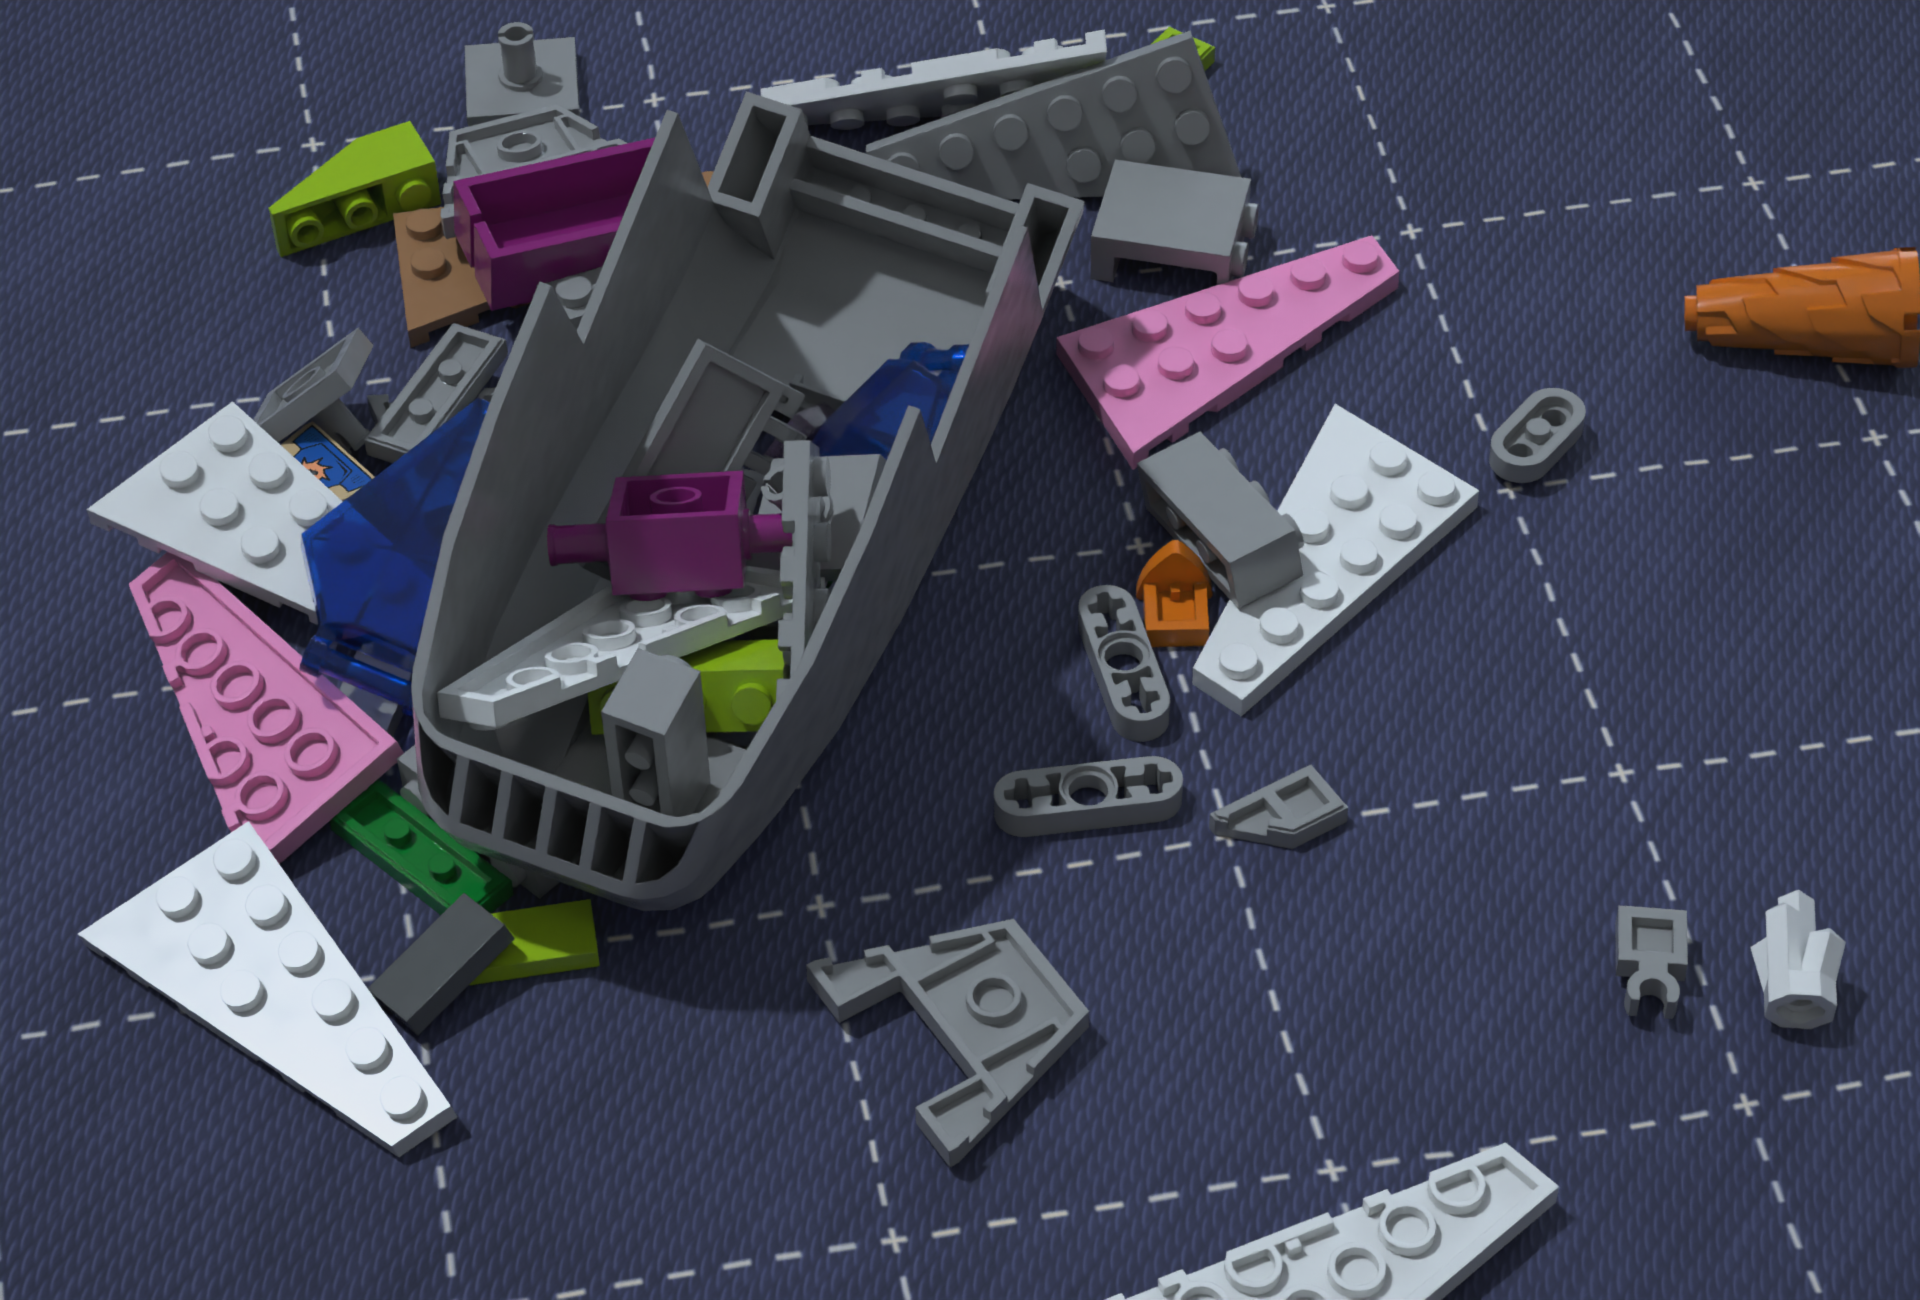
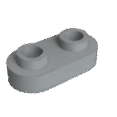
[1489,388,1586,483]

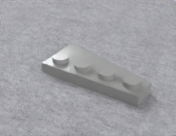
[776,440,831,701]

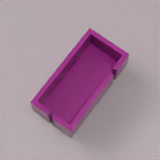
[453,138,655,311]

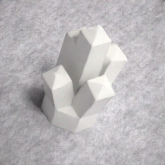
[1750,890,1846,1029]

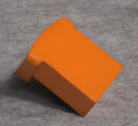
[1136,540,1213,647]

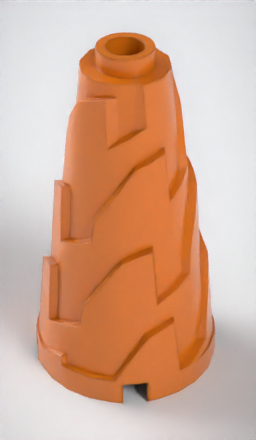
[1684,247,1920,368]

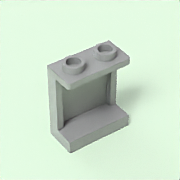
[1091,159,1259,285]

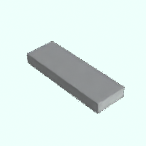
[365,323,508,472]

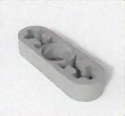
[1078,585,1170,742]
[994,756,1183,837]

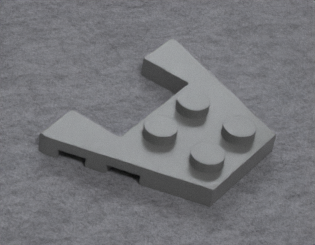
[440,104,627,239]
[806,919,1089,1167]

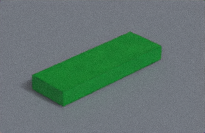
[329,779,514,915]

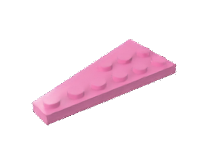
[1056,235,1400,470]
[129,552,404,864]

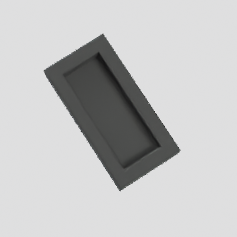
[368,893,515,1036]

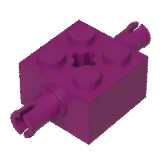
[547,470,792,601]

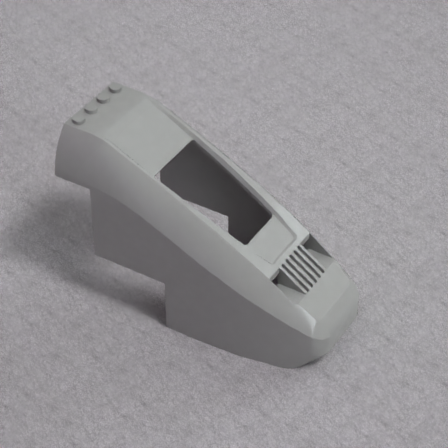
[411,91,1084,911]

